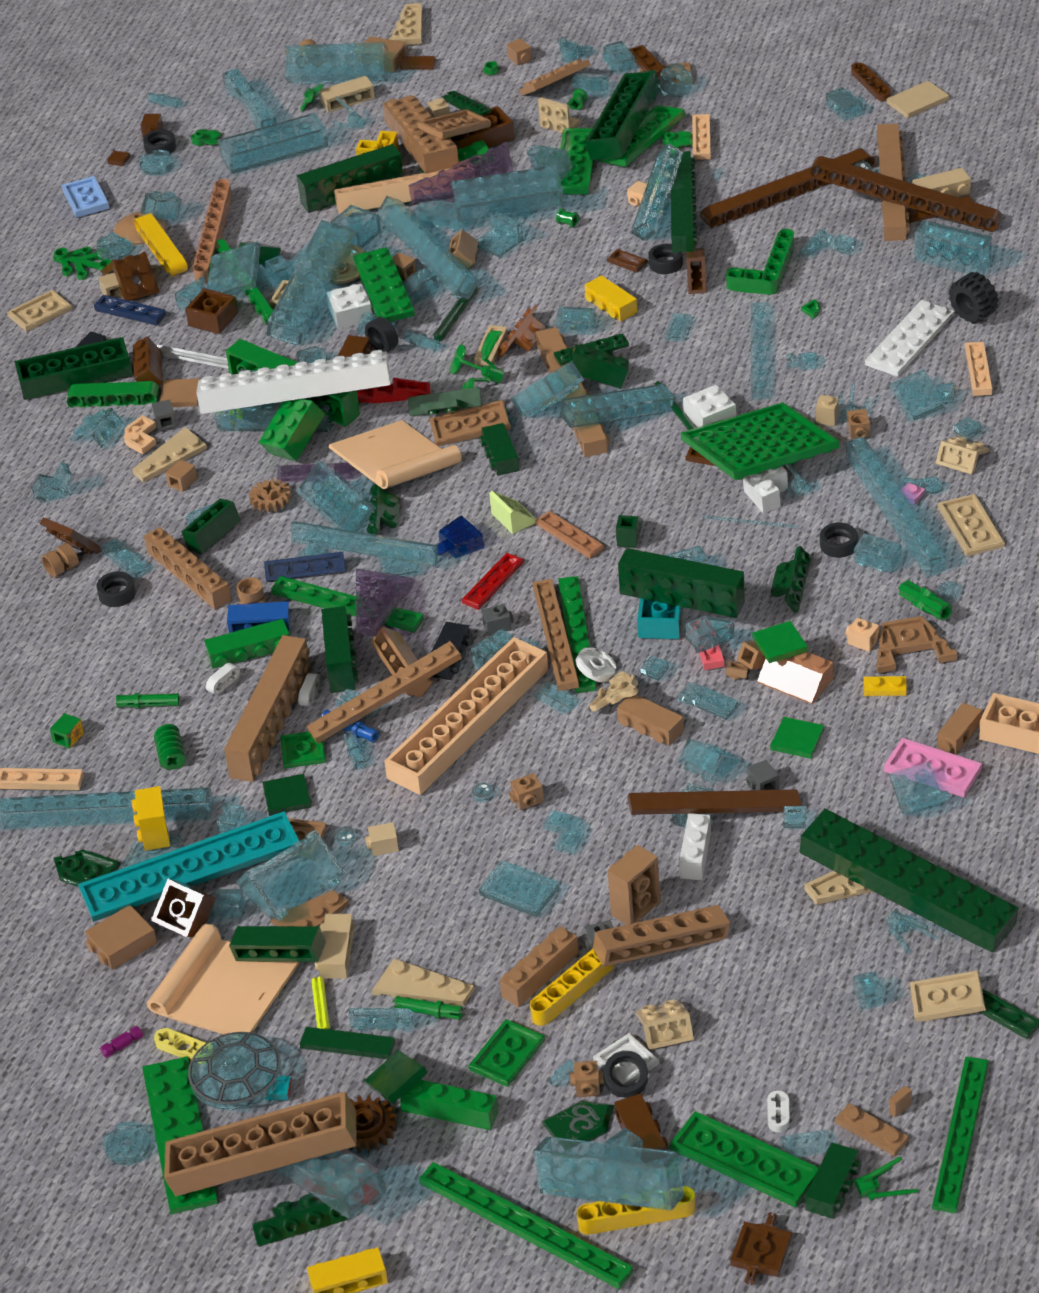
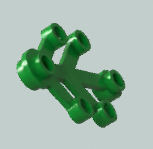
[53,246,112,280]

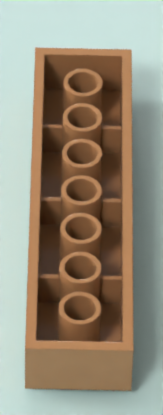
[382,95,459,173]
[224,635,312,782]
[164,1091,356,1196]

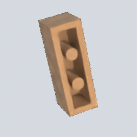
[617,695,684,746]

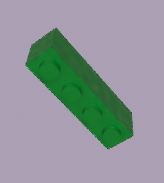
[204,619,289,669]
[400,1080,498,1131]

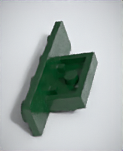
[442,91,491,116]
[553,333,629,366]
[408,387,482,416]
[366,483,400,542]
[770,546,811,613]
[252,1194,351,1247]

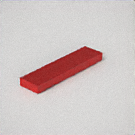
[462,553,524,610]

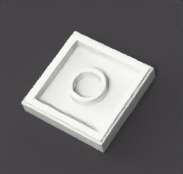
[593,1033,659,1087]

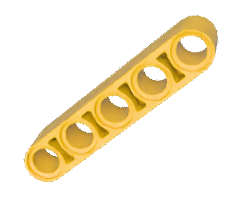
[134,213,188,277]
[530,949,615,1026]
[577,1186,696,1235]

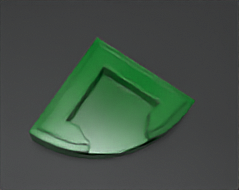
[801,299,820,319]

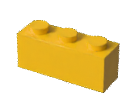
[584,275,638,322]
[307,1247,388,1293]

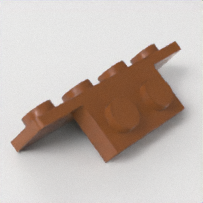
[499,304,546,358]

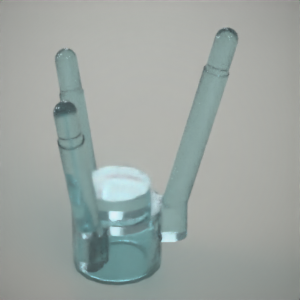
[331,96,365,130]
[837,383,870,422]
[785,464,811,496]
[886,910,939,954]

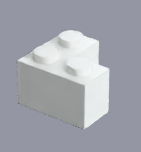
[743,466,788,514]

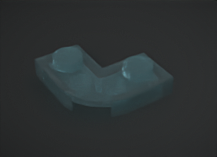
[543,810,585,855]

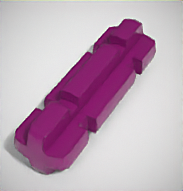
[100,1026,143,1058]

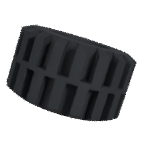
[949,272,999,324]

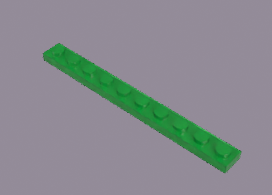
[419,1162,633,1290]

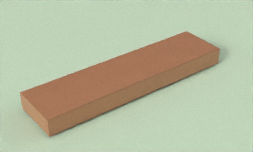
[535,510,605,559]

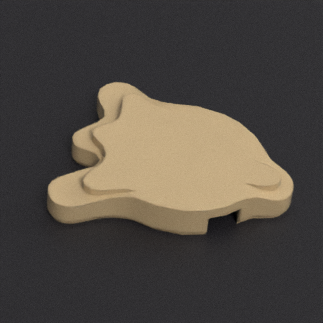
[589,671,639,711]

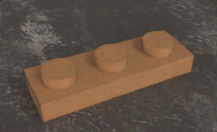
[835,1103,909,1157]

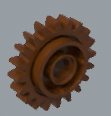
[347,1095,397,1154]

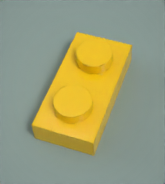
[864,676,906,696]

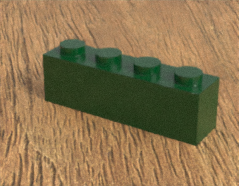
[229,926,326,962]

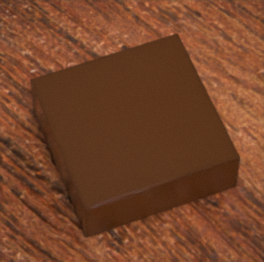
[107,150,130,167]

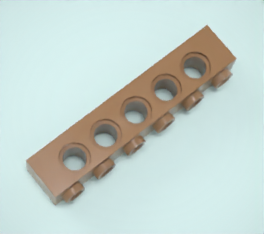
[144,527,231,609]
[593,905,730,967]

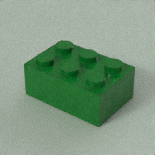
[258,399,325,462]

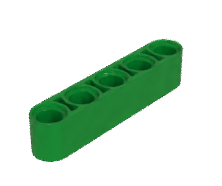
[66,381,159,408]

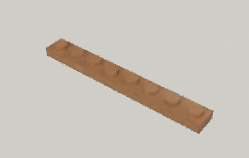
[532,579,579,691]
[306,641,462,744]

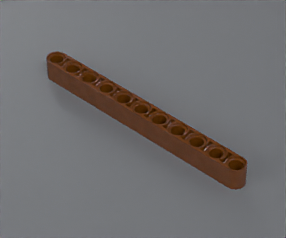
[700,148,875,229]
[810,156,1002,232]

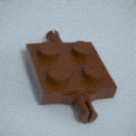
[730,1212,792,1285]

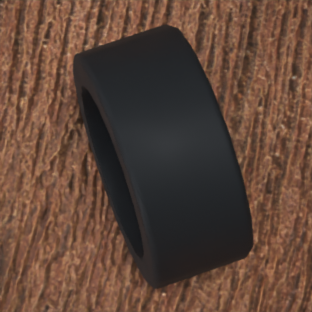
[143,129,176,157]
[648,243,683,275]
[365,316,399,352]
[819,522,858,558]
[96,571,136,607]
[603,1050,648,1098]

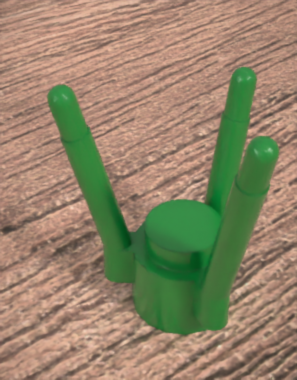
[854,1156,918,1201]

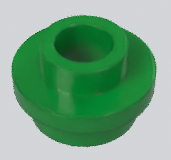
[483,61,500,75]

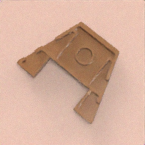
[877,616,957,673]

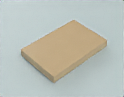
[887,81,949,118]
[7,290,72,332]
[910,970,986,1021]

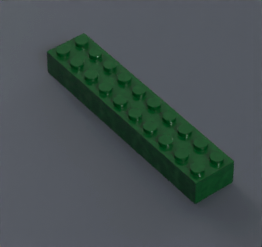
[799,808,1019,953]

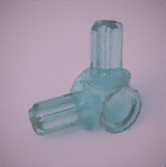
[557,37,593,63]

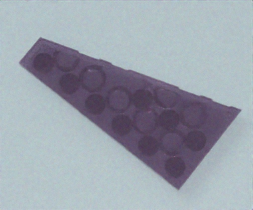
[409,142,516,204]
[355,568,413,637]

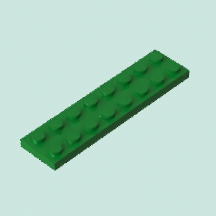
[142,1056,218,1215]

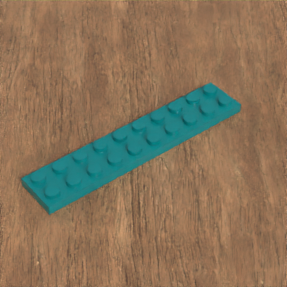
[78,811,301,922]

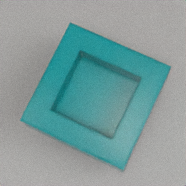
[264,1076,291,1100]

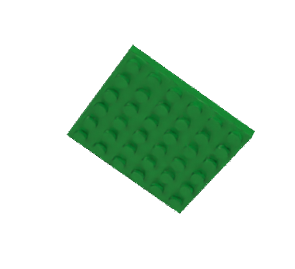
[680,402,839,480]

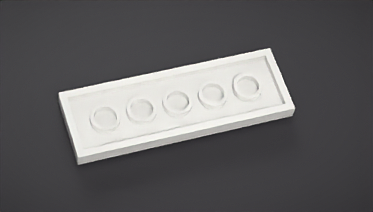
[865,300,954,376]

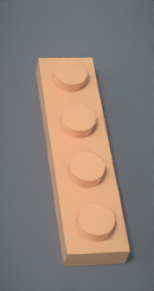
[692,114,711,160]
[965,342,992,396]
[0,768,84,790]

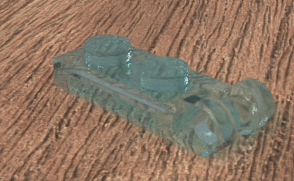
[677,682,738,720]
[348,1008,415,1033]

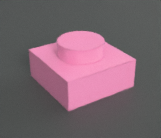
[898,483,925,505]

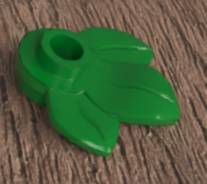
[300,83,323,111]
[191,129,222,146]
[661,131,693,152]

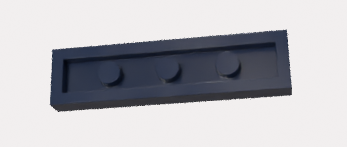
[94,295,166,325]
[264,552,346,581]

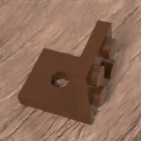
[101,251,160,301]

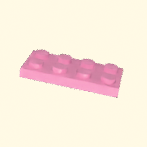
[884,738,982,797]

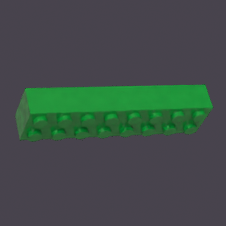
[226,339,360,427]

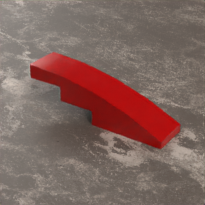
[357,378,431,403]

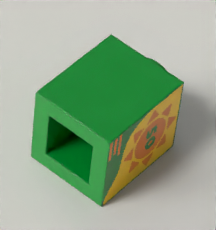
[50,713,84,749]

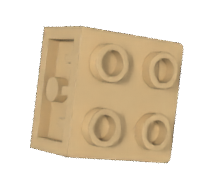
[538,97,580,133]
[935,436,990,474]
[636,1000,694,1050]

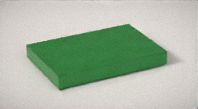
[468,1019,545,1087]

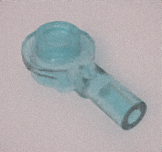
[903,477,942,494]

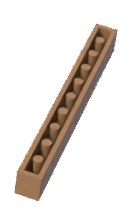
[877,124,910,241]
[535,327,610,457]

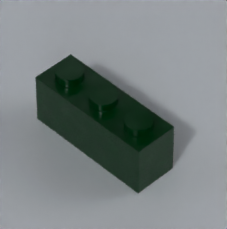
[567,344,629,389]
[479,423,519,476]
[181,498,241,554]
[805,1142,862,1219]

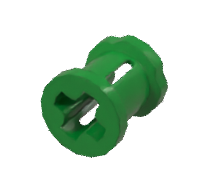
[568,89,588,110]
[556,208,579,228]

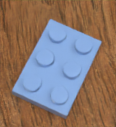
[61,176,109,218]

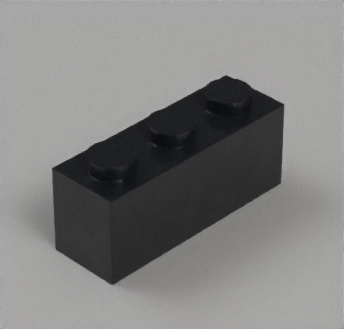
[431,622,473,680]

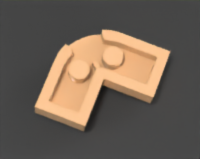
[124,415,157,454]

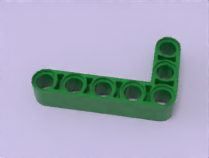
[726,229,794,295]

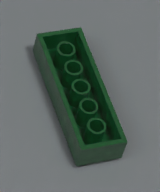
[296,144,404,213]
[14,337,133,400]
[618,548,745,618]

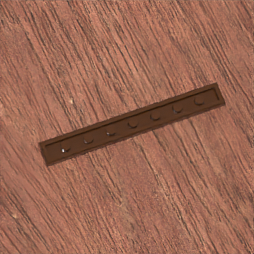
[627,789,802,815]

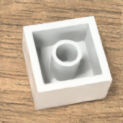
[326,284,373,329]
[683,385,736,428]

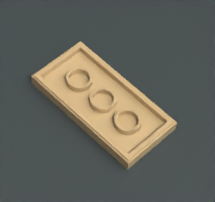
[938,494,1005,556]

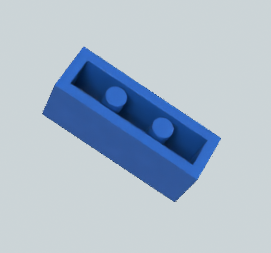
[227,601,291,633]

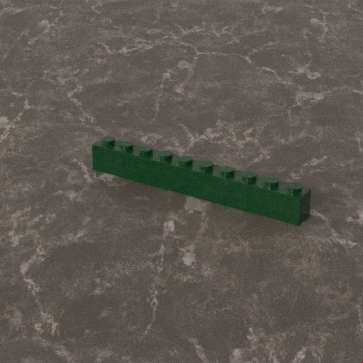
[670,151,697,253]

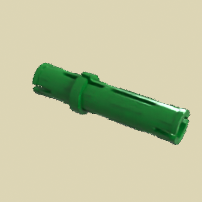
[116,692,180,709]
[394,995,463,1021]

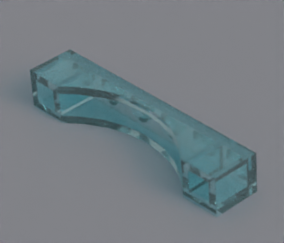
[222,68,278,137]
[214,404,332,432]

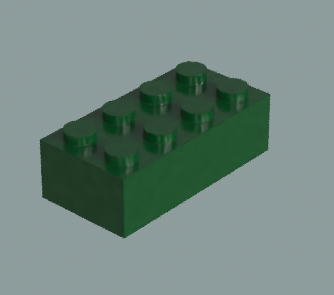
[321,606,359,693]

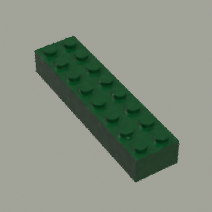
[585,70,661,161]

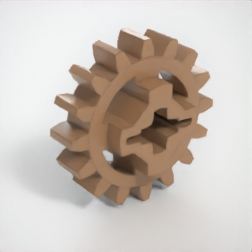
[249,478,292,513]

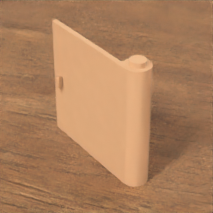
[329,420,462,489]
[147,924,299,1041]

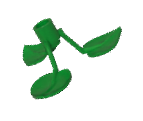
[450,331,504,410]

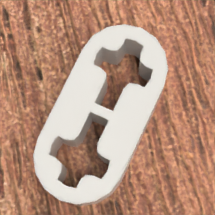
[206,663,240,695]
[298,673,321,707]
[767,1091,790,1133]

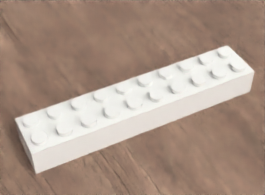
[196,350,390,414]

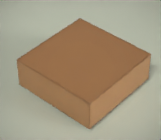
[889,1085,912,1118]

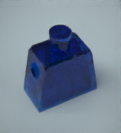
[434,515,484,559]

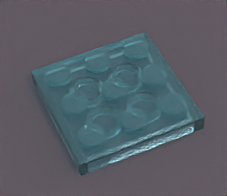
[207,241,260,295]

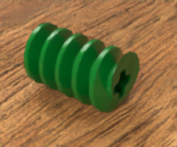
[154,724,186,770]

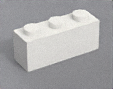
[679,813,711,880]

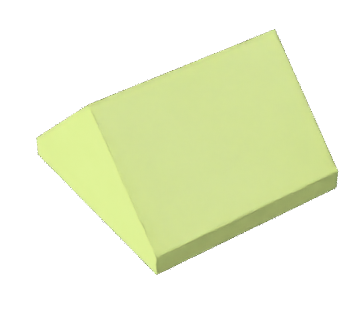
[489,490,536,534]

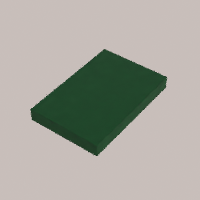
[363,1050,428,1104]

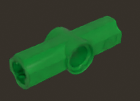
[898,580,953,621]

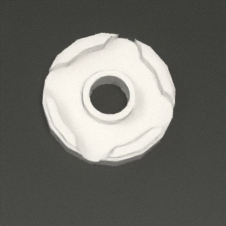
[576,648,616,682]

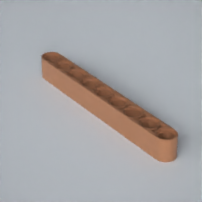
[193,179,232,285]

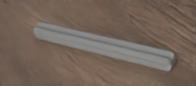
[157,344,229,369]

